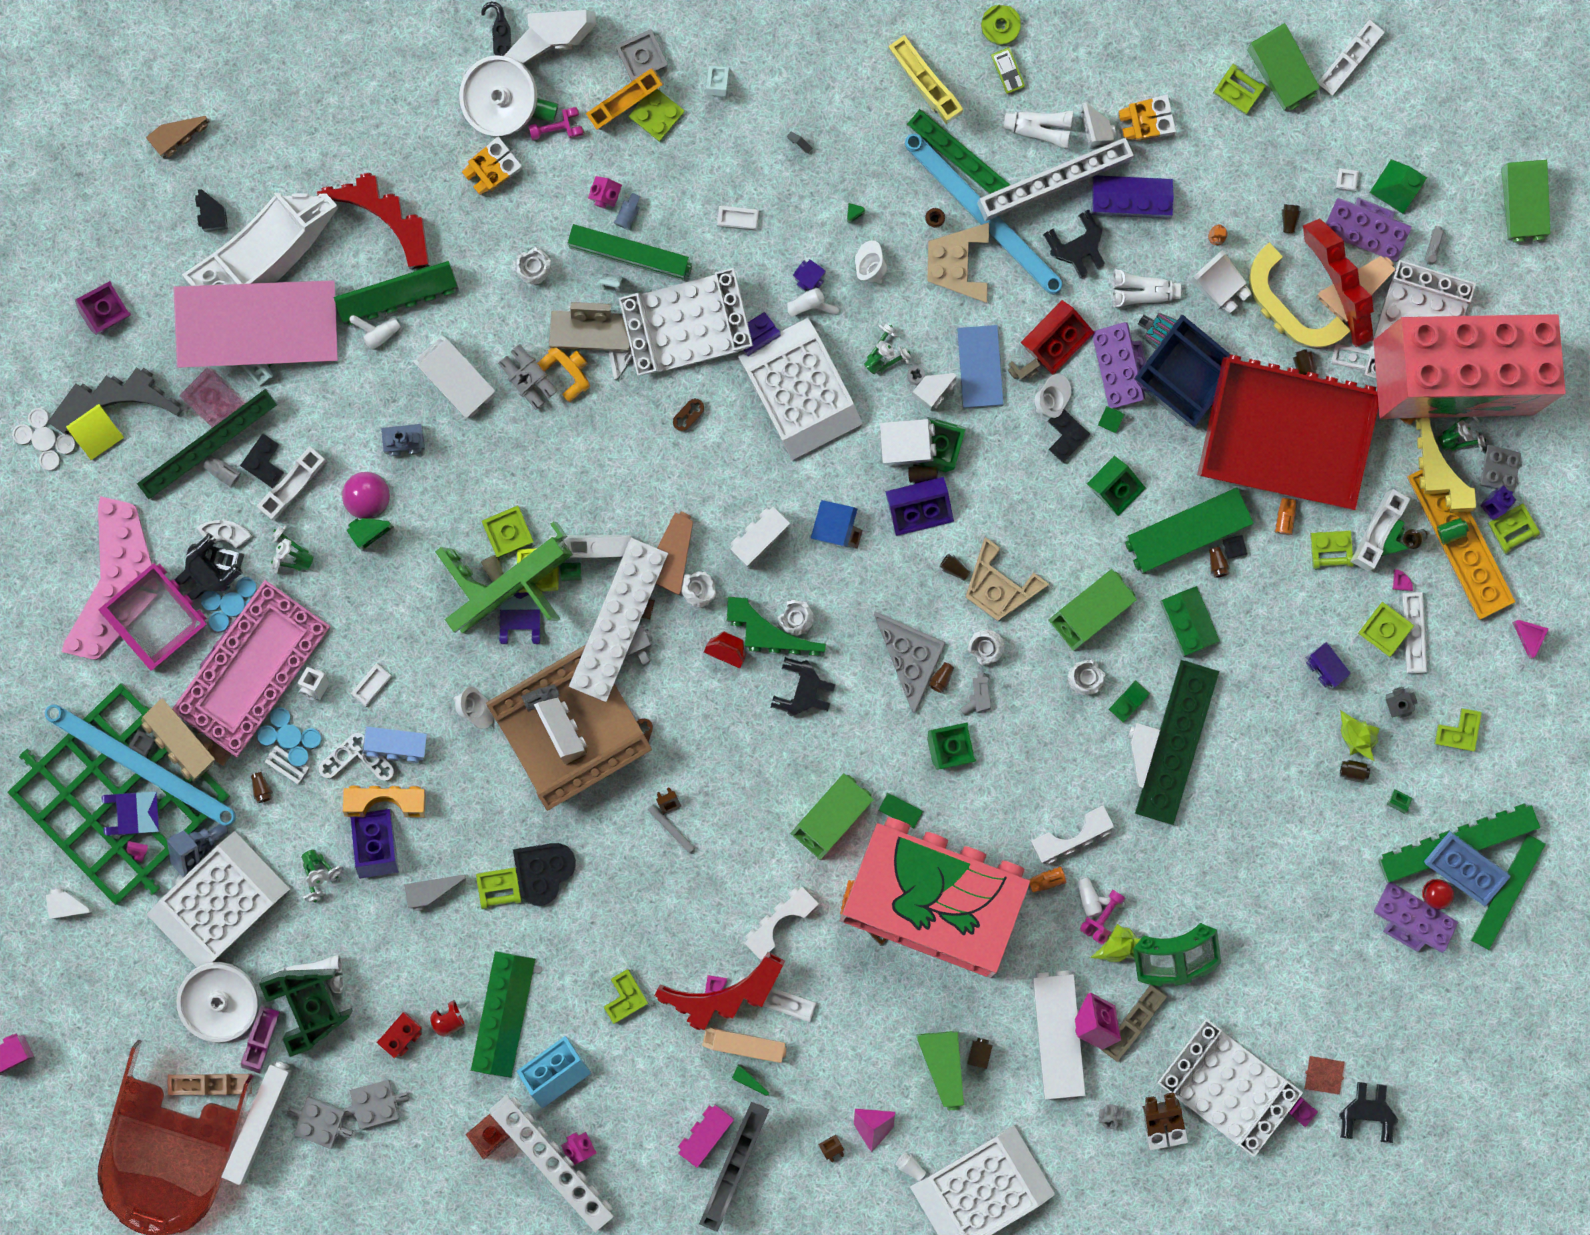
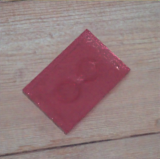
[179,367,245,428]

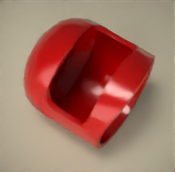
[1422,879,1454,910]
[430,1000,465,1037]

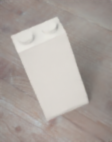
[413,335,495,418]

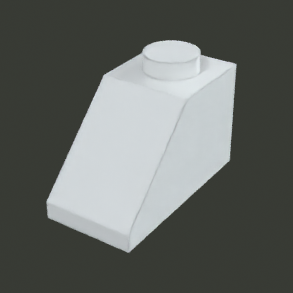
[46,888,92,919]

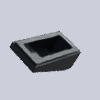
[205,546,244,570]

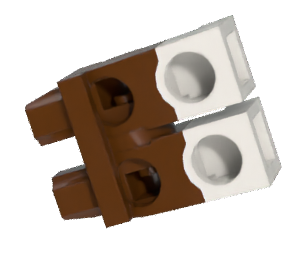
[1142,1092,1188,1150]

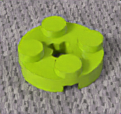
[981,5,1021,46]

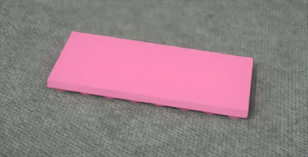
[173,280,338,368]
[172,580,331,758]

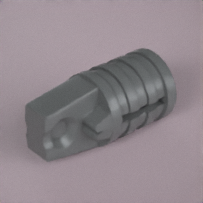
[521,684,560,712]

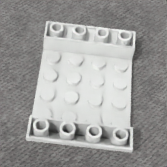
[1364,260,1476,379]
[619,268,753,376]
[737,318,863,460]
[146,831,290,967]
[1157,1019,1303,1157]
[910,1124,1055,1235]

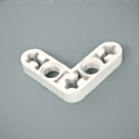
[319,733,394,781]

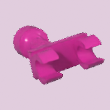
[528,107,584,141]
[1080,889,1126,945]

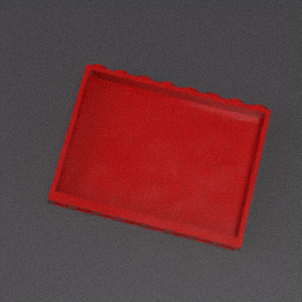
[1197,354,1379,510]

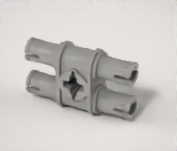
[498,344,558,410]

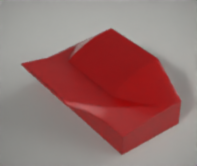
[703,631,747,669]

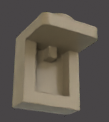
[1008,359,1040,381]

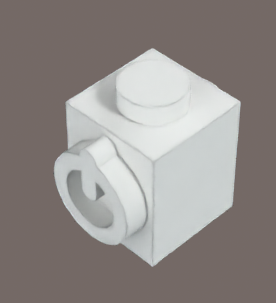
[297,667,330,700]

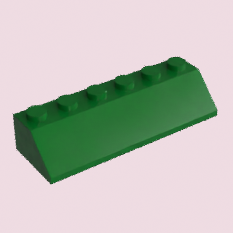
[333,261,459,326]
[470,951,536,1078]

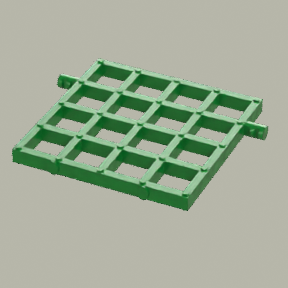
[7,683,230,905]

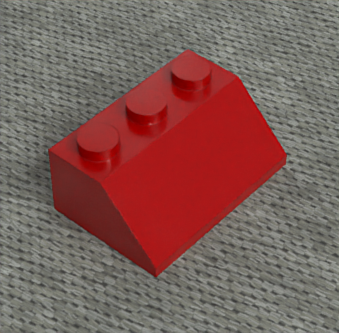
[1020,300,1095,375]

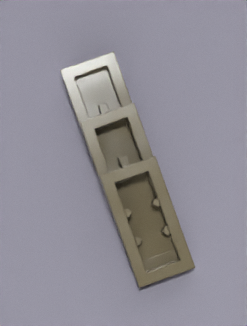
[1102,985,1168,1062]

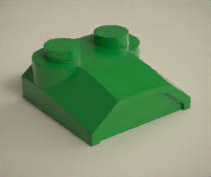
[927,722,976,770]

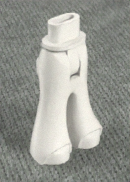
[1003,111,1074,149]
[1112,269,1181,308]
[273,955,343,994]

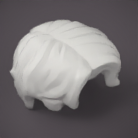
[516,247,551,285]
[681,571,716,608]
[777,600,814,636]
[967,629,1005,666]
[1068,659,1106,695]

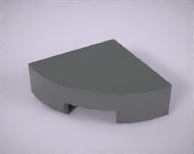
[787,131,813,153]

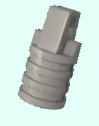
[204,456,241,488]

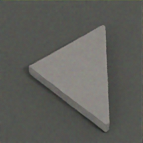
[874,612,946,713]

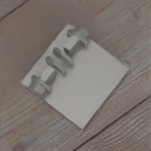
[1479,445,1521,492]

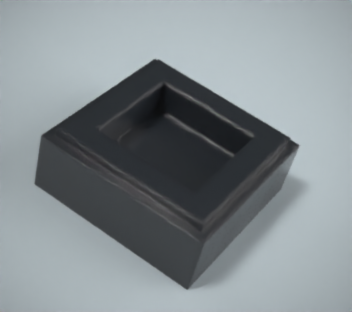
[1223,535,1247,559]

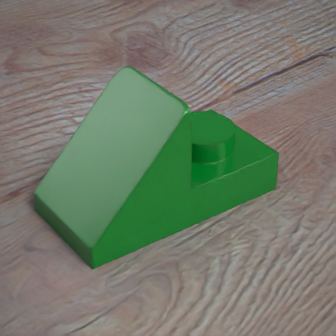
[1381,519,1409,557]
[1108,680,1150,723]

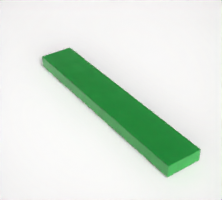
[907,109,1010,194]
[1470,834,1546,950]

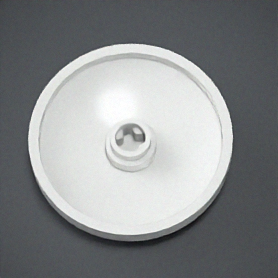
[459,56,537,136]
[176,962,258,1042]

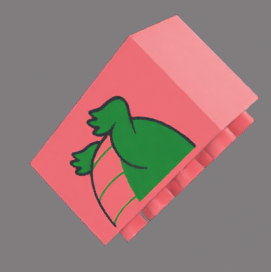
[1373,314,1566,419]
[839,817,1030,978]

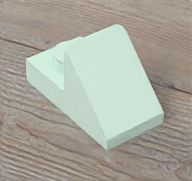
[706,66,729,97]

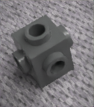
[1386,687,1418,718]

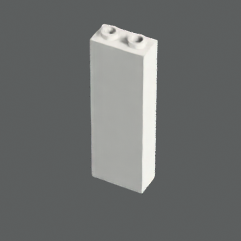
[1033,970,1085,1099]
[222,1061,293,1185]

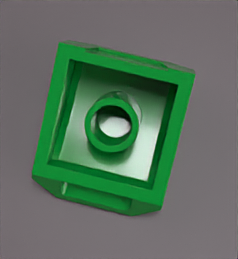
[920,417,966,472]

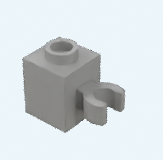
[627,627,653,665]

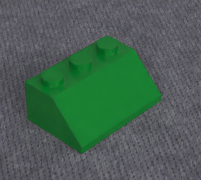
[1160,586,1220,657]

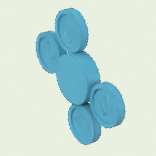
[201,577,257,632]
[257,707,321,767]

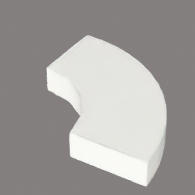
[196,520,253,549]

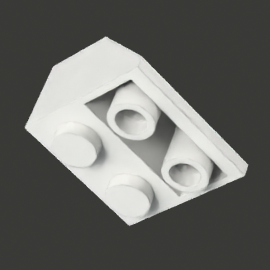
[912,373,957,411]

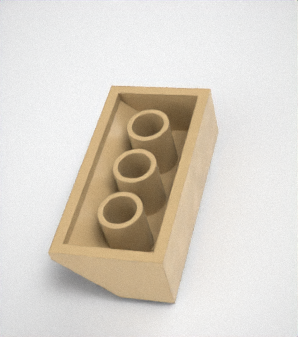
[141,698,215,782]

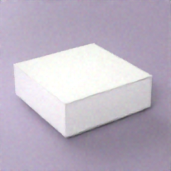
[1336,168,1359,191]

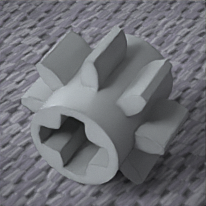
[1099,1104,1123,1129]

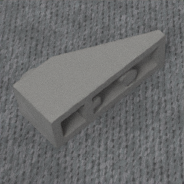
[404,874,466,912]

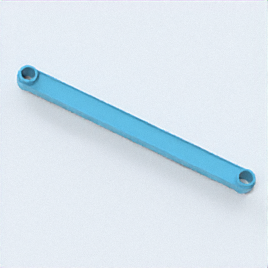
[905,134,1062,295]
[45,704,236,826]

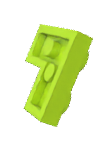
[1434,708,1482,752]
[603,969,648,1024]

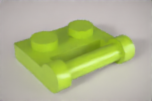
[1213,63,1266,115]
[1487,503,1540,554]
[1310,530,1354,569]
[476,867,522,909]

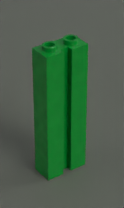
[567,224,692,281]
[1125,487,1254,574]

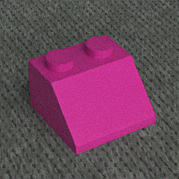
[1075,992,1121,1050]
[0,1033,34,1074]

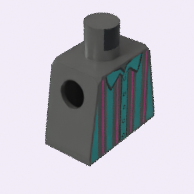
[1138,313,1177,349]

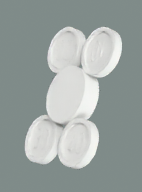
[12,408,76,470]

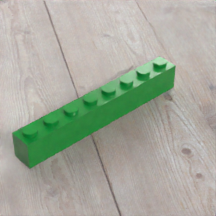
[1378,803,1540,883]

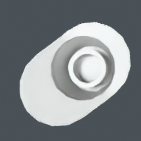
[855,240,888,284]
[1034,374,1071,418]
[453,687,494,729]

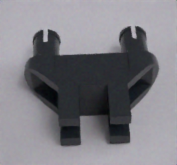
[1043,210,1105,278]
[174,533,243,600]
[770,657,836,717]
[1339,1082,1398,1143]

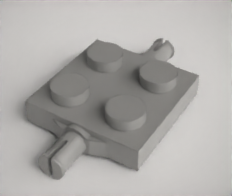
[343,1080,409,1130]
[287,1096,353,1149]

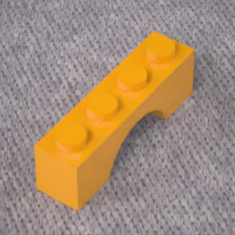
[585,67,664,130]
[343,785,426,818]

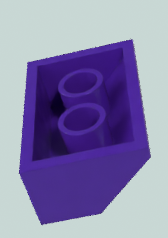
[885,477,954,536]

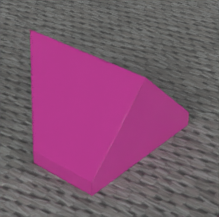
[1512,620,1549,659]
[854,1109,895,1153]

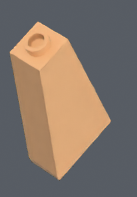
[1316,256,1395,324]
[702,1026,786,1063]

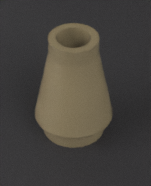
[481,555,503,582]

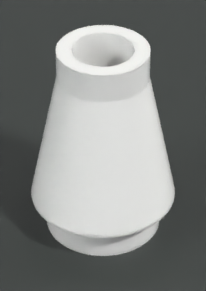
[895,1152,926,1181]

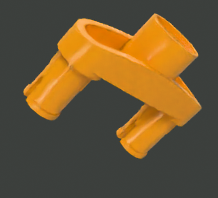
[537,348,591,402]

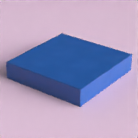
[811,500,858,547]

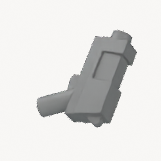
[1424,226,1443,265]
[960,673,991,715]

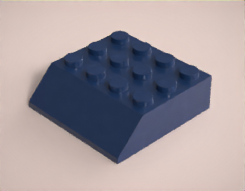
[1134,314,1230,428]

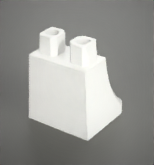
[1191,250,1251,314]

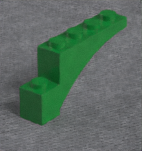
[726,597,826,656]

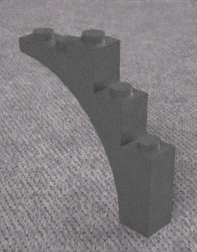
[48,367,183,435]
[699,1102,770,1232]

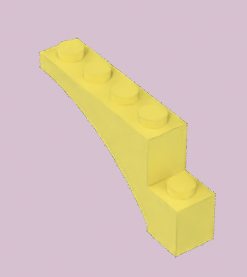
[888,35,963,124]
[1416,418,1476,513]

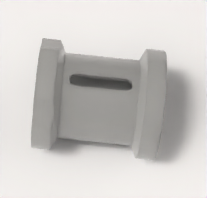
[907,365,925,385]

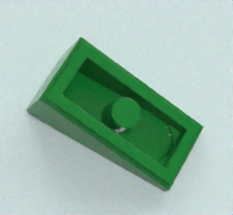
[878,793,923,829]
[732,1064,770,1096]

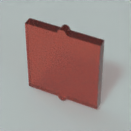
[1304,1056,1345,1095]

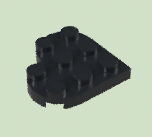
[513,843,576,906]

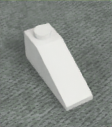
[1128,723,1160,788]

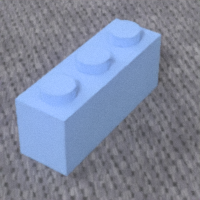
[362,726,427,763]

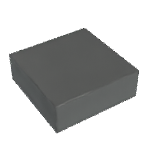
[128,730,155,757]

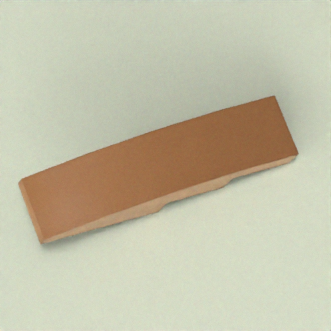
[168,1074,252,1095]

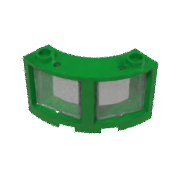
[1133,923,1222,986]

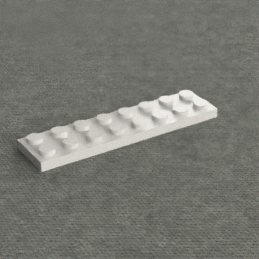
[568,538,668,702]

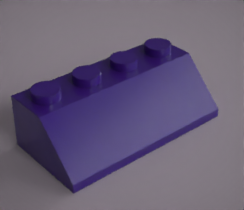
[1091,175,1174,219]

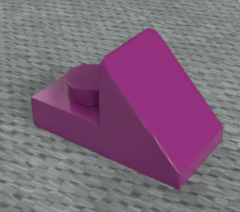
[1288,1097,1318,1127]

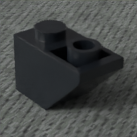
[195,189,228,232]

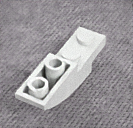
[549,535,631,558]

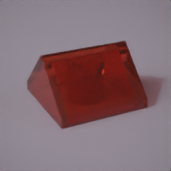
[465,1114,510,1160]

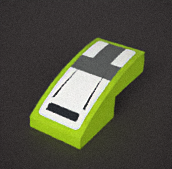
[990,47,1025,94]

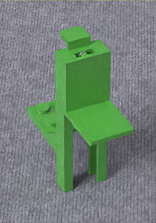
[435,521,573,633]

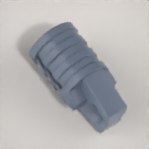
[614,193,640,230]

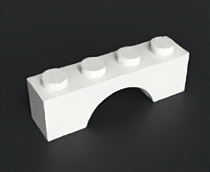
[256,446,327,521]
[1350,489,1410,571]
[1030,805,1114,864]
[744,887,819,960]

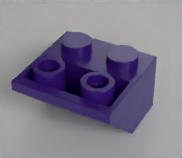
[1305,642,1351,689]

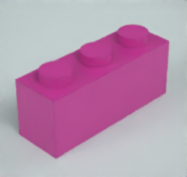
[678,1104,734,1168]

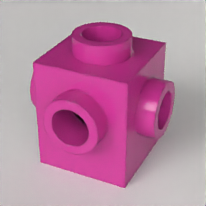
[588,176,622,209]
[560,1132,597,1166]

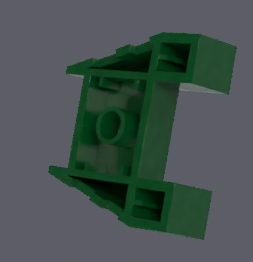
[259,969,353,1057]

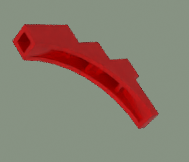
[317,173,430,269]
[1303,218,1374,347]
[654,952,785,1030]

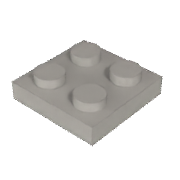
[615,29,668,82]

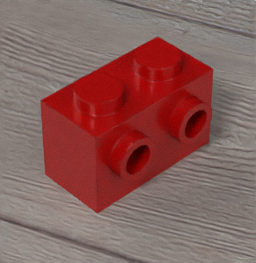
[376,1011,423,1059]

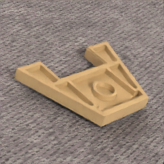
[927,222,989,303]
[965,537,1049,621]

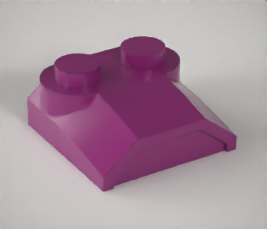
[75,281,131,335]

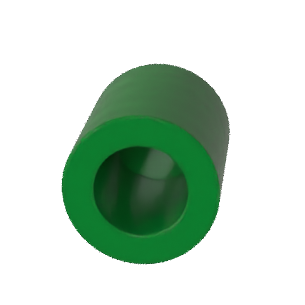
[532,98,559,123]
[1437,518,1469,545]

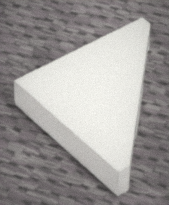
[609,344,633,380]

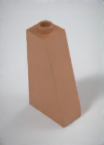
[656,511,693,595]

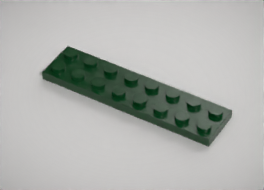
[1134,660,1220,825]

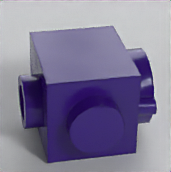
[793,259,826,292]
[1480,485,1516,520]

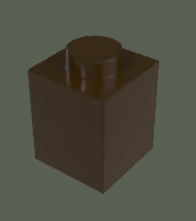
[967,1037,993,1069]

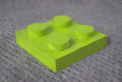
[629,89,685,142]
[481,505,534,558]
[1358,601,1415,658]

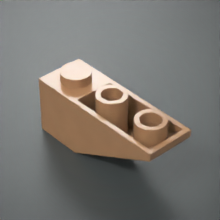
[146,116,209,158]

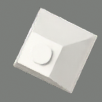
[1080,102,1116,148]

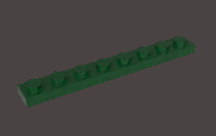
[137,389,278,500]

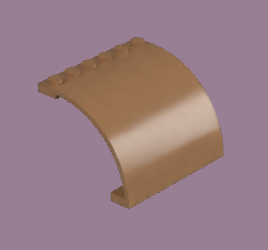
[486,645,652,811]

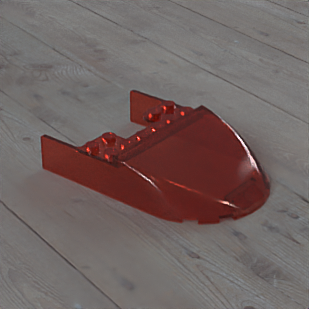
[97,1039,254,1235]

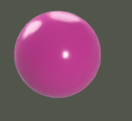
[342,472,390,519]

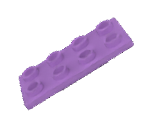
[1326,197,1411,262]
[1092,322,1146,409]
[1374,882,1458,953]

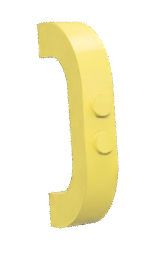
[1249,242,1350,349]

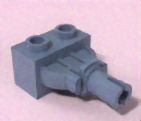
[381,424,425,457]
[167,824,228,878]

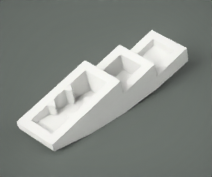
[1318,19,1385,96]

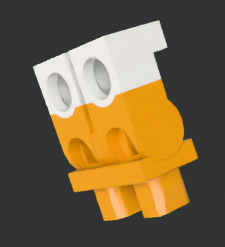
[1118,94,1176,142]
[462,136,523,195]

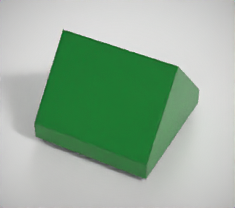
[847,203,865,223]
[561,563,582,581]
[1386,789,1412,814]

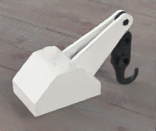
[481,1,596,65]

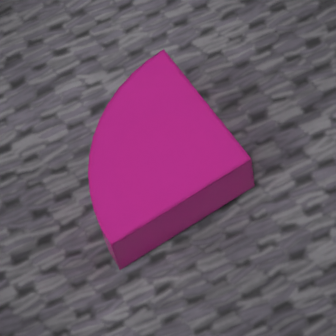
[1392,569,1413,591]
[127,841,148,862]
[705,975,727,993]

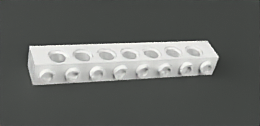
[977,137,1134,221]
[489,1094,614,1232]

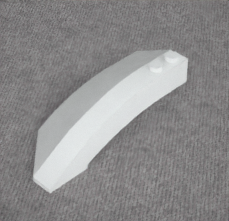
[182,193,338,286]

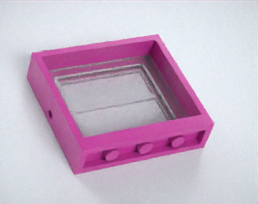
[98,563,207,671]

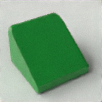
[1098,406,1125,433]

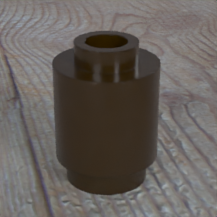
[1293,349,1317,375]
[1340,760,1370,783]

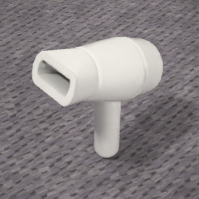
[787,288,839,317]
[350,315,401,350]
[1077,877,1125,917]

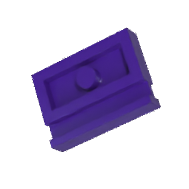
[744,312,781,356]

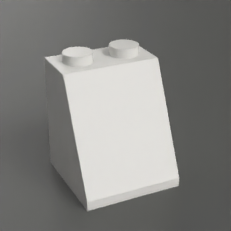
[880,419,936,466]

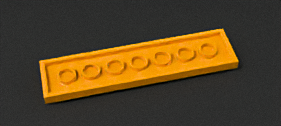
[1407,469,1515,620]

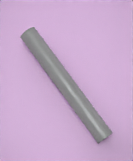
[648,804,695,853]

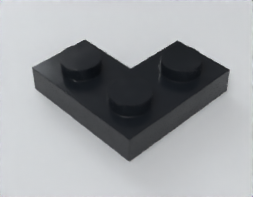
[1047,409,1090,463]
[240,433,284,489]

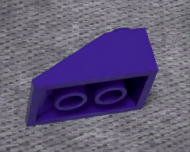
[350,809,399,879]

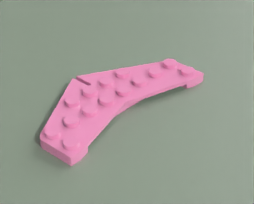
[62,496,159,660]

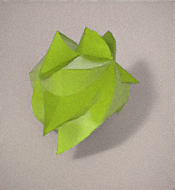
[1340,710,1380,761]
[1089,924,1140,962]

